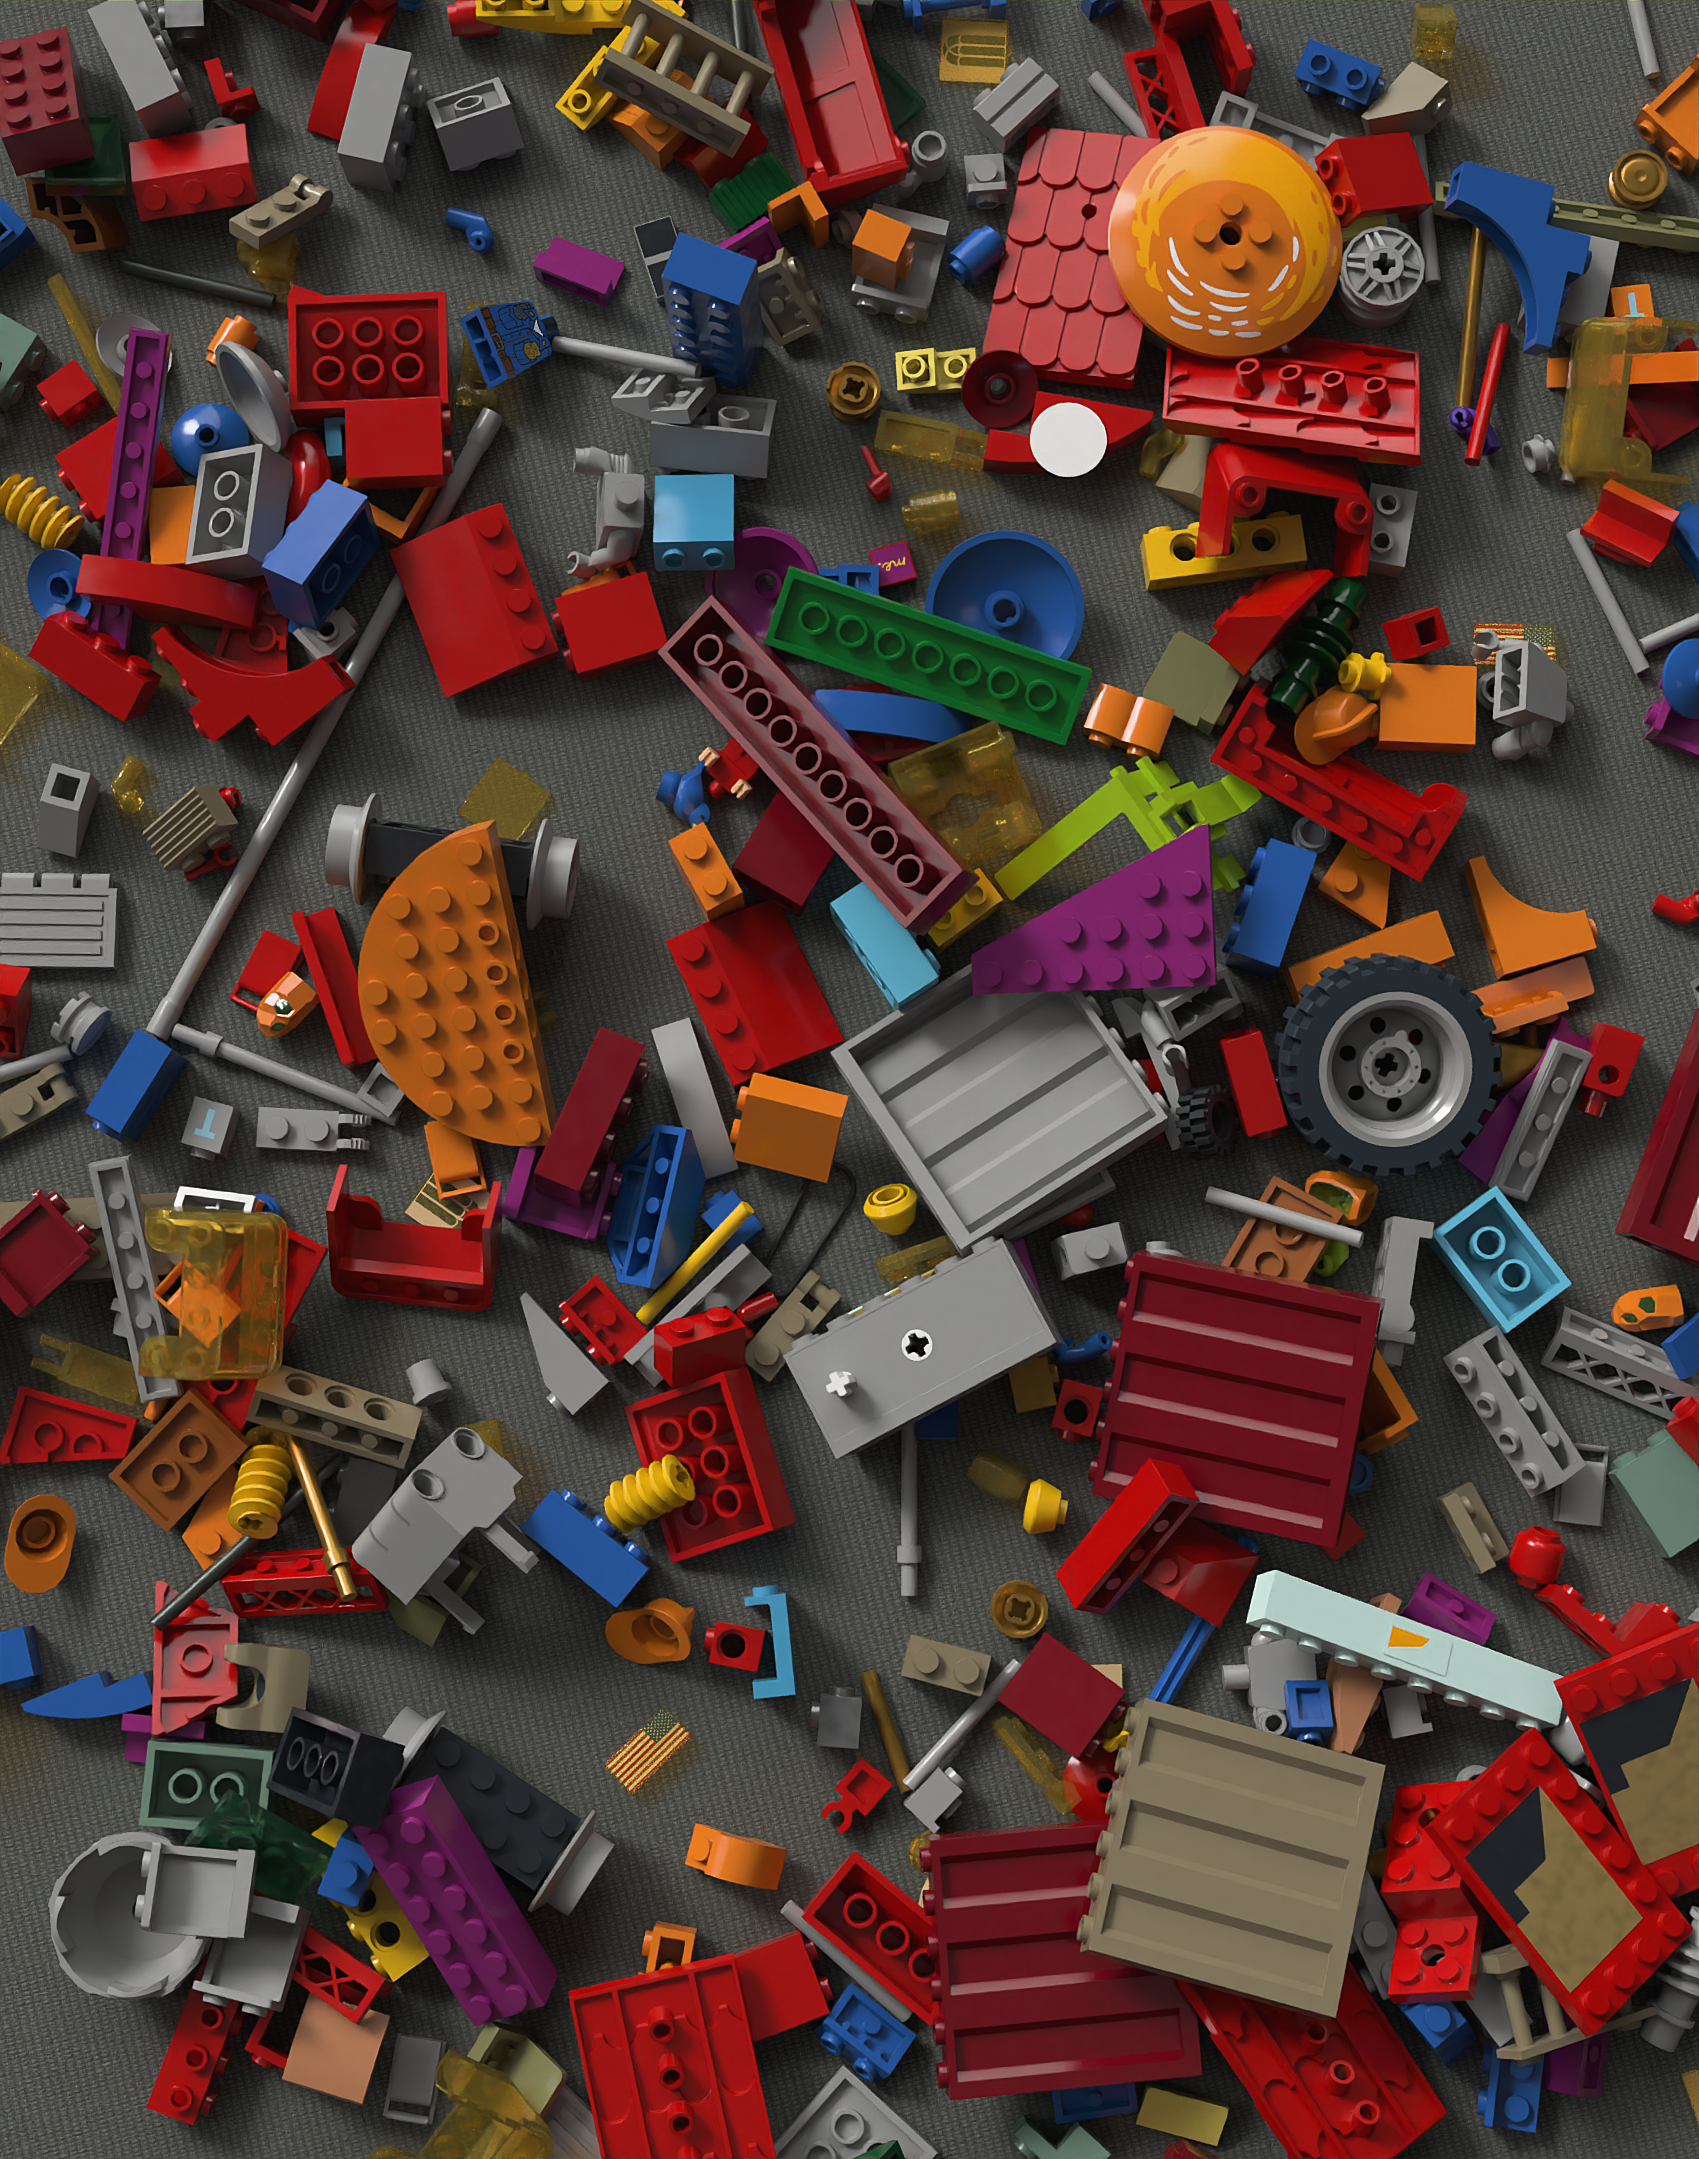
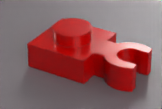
[821,1756,893,1834]

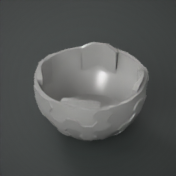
[48,1831,213,2002]

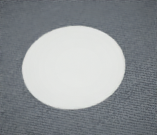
[1030,403,1107,477]

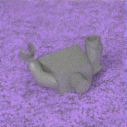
[567,446,645,580]
[1470,629,1574,761]
[1141,962,1244,1077]
[1222,1630,1317,1736]

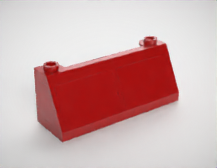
[752,0,912,212]
[1210,676,1468,882]

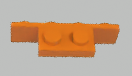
[1470,956,1595,1038]

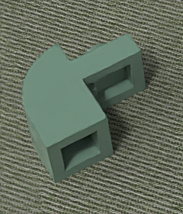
[1012,2115,1111,2159]

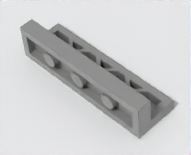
[623,1243,773,1387]
[1540,1306,1699,1420]

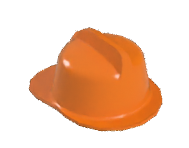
[1294,685,1378,765]
[4,1495,76,1594]
[605,1597,695,1664]

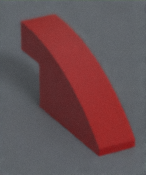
[983,391,1154,474]
[75,554,261,630]

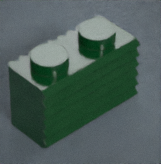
[709,152,798,237]

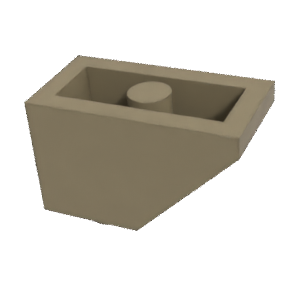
[1361,61,1453,136]

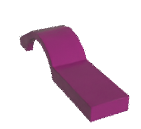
[1451,1015,1589,1184]

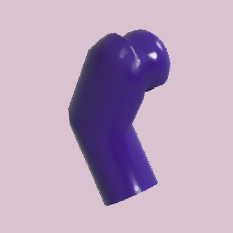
[1450,406,1500,456]

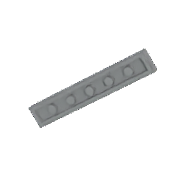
[88,1155,184,1403]

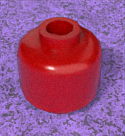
[1507,1525,1567,1589]

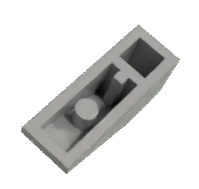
[520,1292,611,1416]

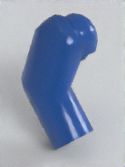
[1051,1331,1113,1366]

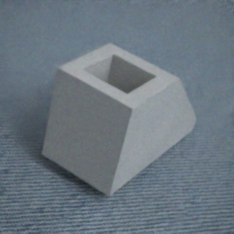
[37,763,101,859]

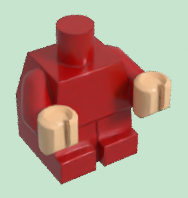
[698,737,764,800]

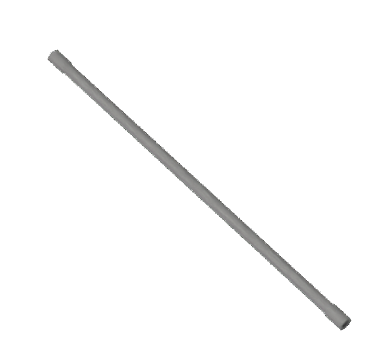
[146,408,504,1041]

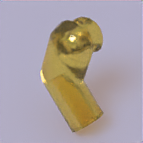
[110,754,145,814]

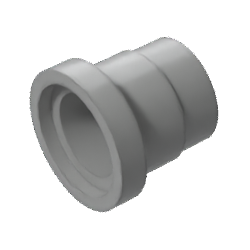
[406,1359,453,1408]

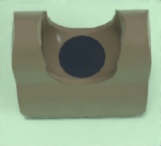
[216,1642,311,1733]

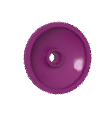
[705,527,820,646]

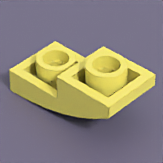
[895,348,979,394]

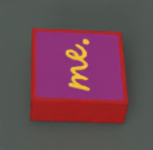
[868,541,917,591]

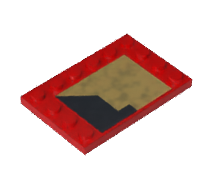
[1553,1621,1699,1900]
[1424,1727,1694,2037]

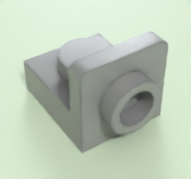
[964,153,1007,210]

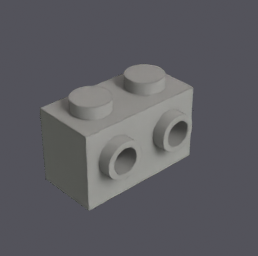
[1366,483,1418,578]

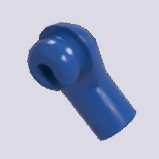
[445,207,494,253]

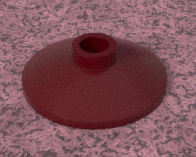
[961,349,1039,428]

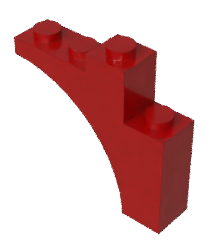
[151,624,357,747]

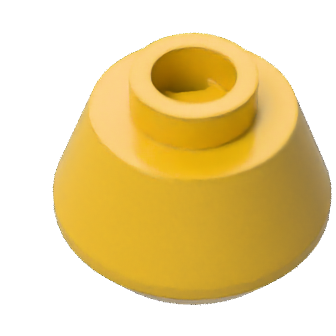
[863,1184,918,1235]
[1022,1479,1068,1535]

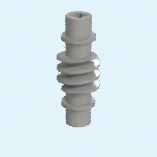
[1639,1906,1699,2052]

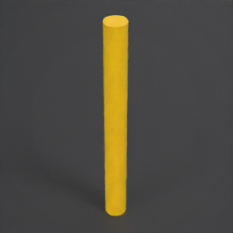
[636,1201,754,1325]

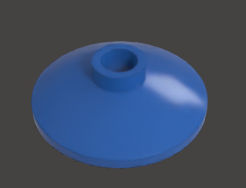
[171,403,250,478]
[27,549,94,621]
[1662,639,1699,719]

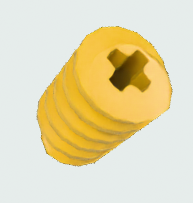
[0,473,85,551]
[227,1445,294,1539]
[604,1454,696,1532]

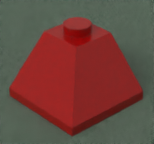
[1139,1516,1261,1629]

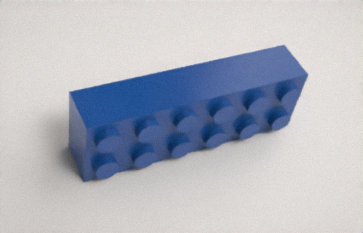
[661,232,764,388]

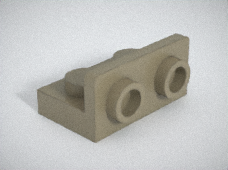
[758,247,824,347]
[1434,1482,1509,1573]

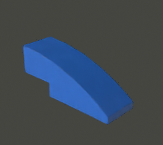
[21,1670,153,1719]

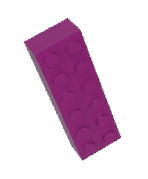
[352,1775,559,2027]

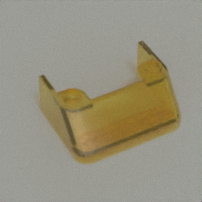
[1558,317,1699,488]

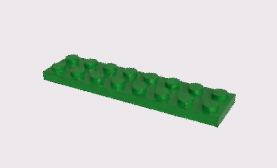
[763,565,1092,746]

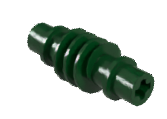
[1266,578,1369,722]

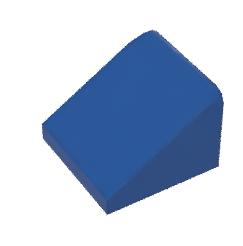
[917,1400,958,1440]

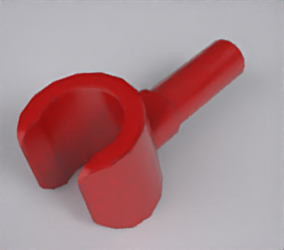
[860,446,892,502]
[184,842,238,882]

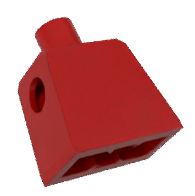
[1578,1022,1645,1117]

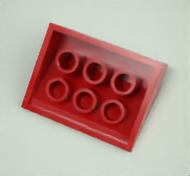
[288,291,454,427]
[389,502,559,699]
[666,900,844,1092]
[624,1367,797,1563]

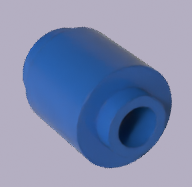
[948,225,1006,284]

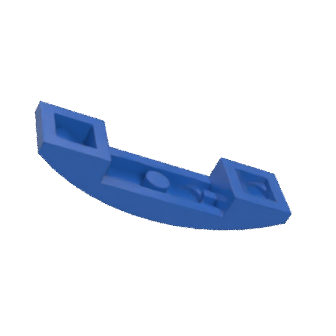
[814,690,971,752]

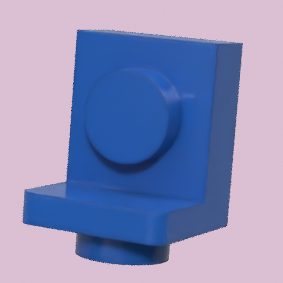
[1283,1680,1333,1746]

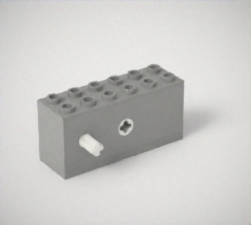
[783,1236,1064,1459]

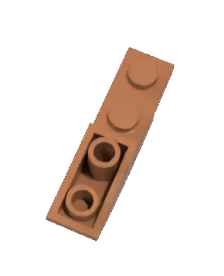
[1325,1592,1402,1755]

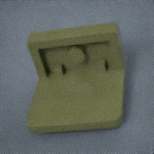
[1142,632,1253,735]
[445,2021,567,2144]

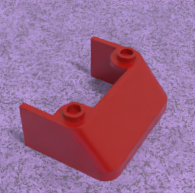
[1195,439,1374,580]
[326,1164,503,1312]

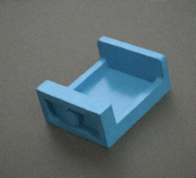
[653,474,735,571]
[744,1585,797,1699]

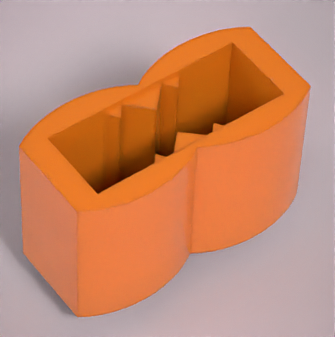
[1083,683,1175,761]

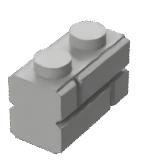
[972,57,1061,153]

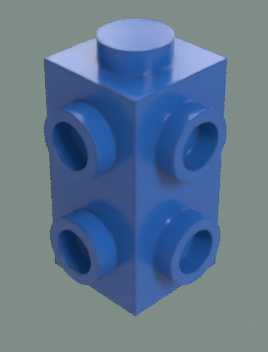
[1294,38,1387,112]

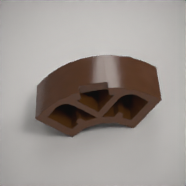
[25,175,131,253]

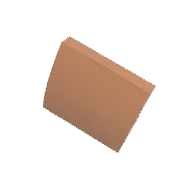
[282,1992,391,2106]

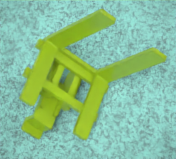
[995,756,1269,900]

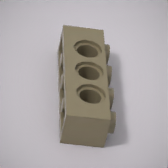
[246,1359,423,1469]

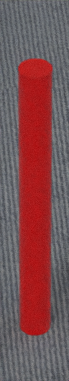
[1464,323,1511,466]

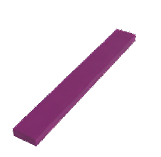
[91,326,173,652]

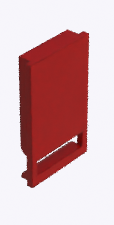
[229,930,305,1012]

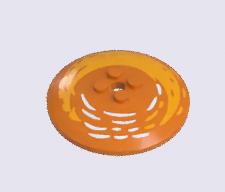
[1108,126,1343,359]

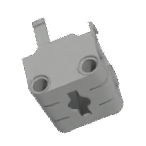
[352,1427,543,1634]

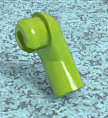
[1314,1223,1349,1277]

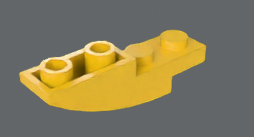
[475,0,631,35]
[555,0,689,132]

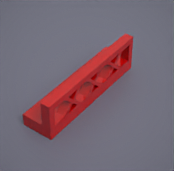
[1122,30,1206,139]
[290,907,379,1071]
[221,1547,391,1618]
[253,1887,395,2025]

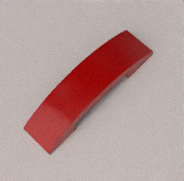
[307,0,398,143]

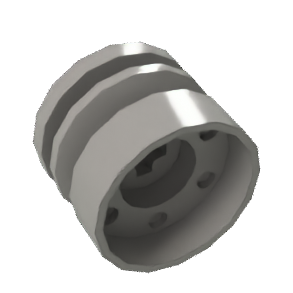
[1333,226,1425,329]

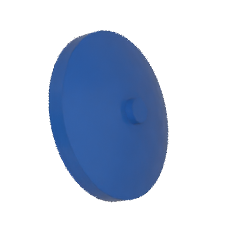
[925,530,1084,660]

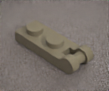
[229,174,333,250]
[0,1062,79,1143]
[745,1269,842,1383]

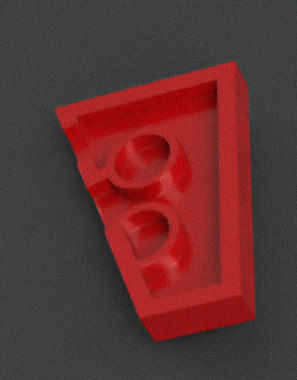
[213,575,289,673]
[0,1385,140,1465]

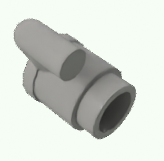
[898,131,948,198]

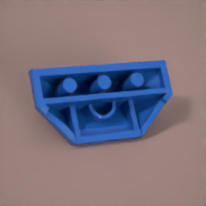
[606,1124,706,1289]

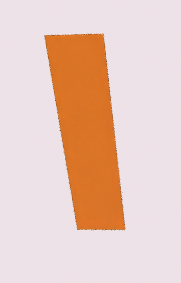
[1546,351,1699,388]

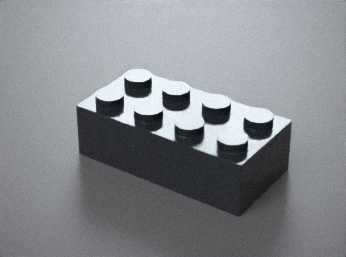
[266,1706,405,1830]

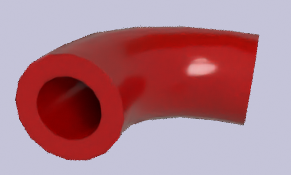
[284,429,332,529]

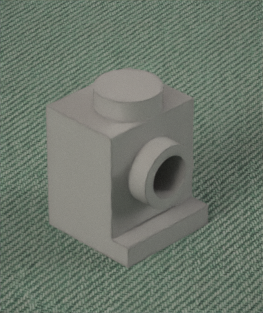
[293,607,360,661]
[1378,1678,1433,1739]
[904,1766,968,1834]

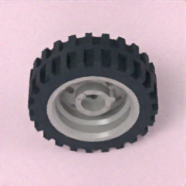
[1272,953,1503,1178]

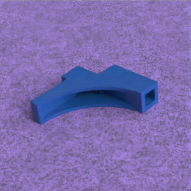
[1444,161,1592,356]

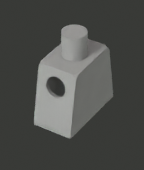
[1049,1222,1132,1282]

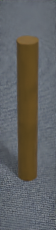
[860,1669,911,1793]

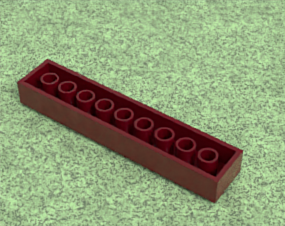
[657,595,980,936]

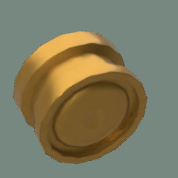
[1607,150,1668,211]
[826,361,881,425]
[990,1580,1048,1639]

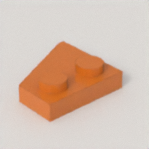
[1315,840,1391,931]
[182,1463,244,1571]

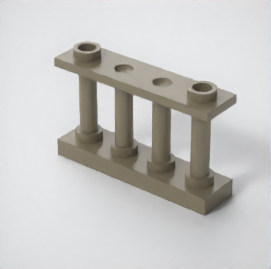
[593,0,775,158]
[1478,1943,1657,2066]

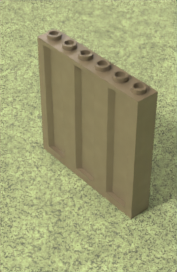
[1077,1698,1386,2020]

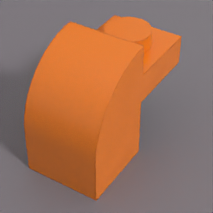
[685,1823,788,1890]

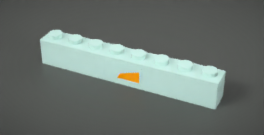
[1246,1570,1564,1733]

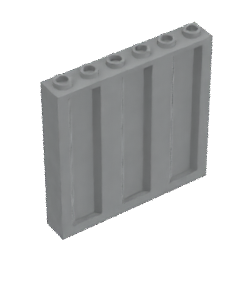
[830,964,1170,1259]

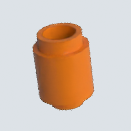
[205,315,260,370]

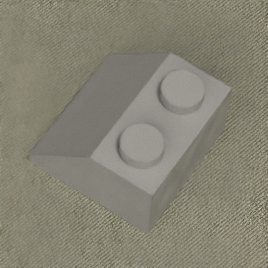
[426,77,524,172]

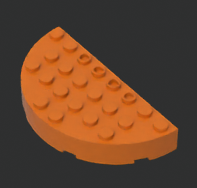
[358,819,558,1146]

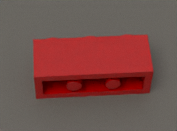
[28,610,163,722]

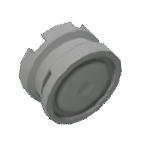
[51,991,112,1056]

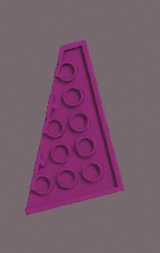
[971,824,1218,995]

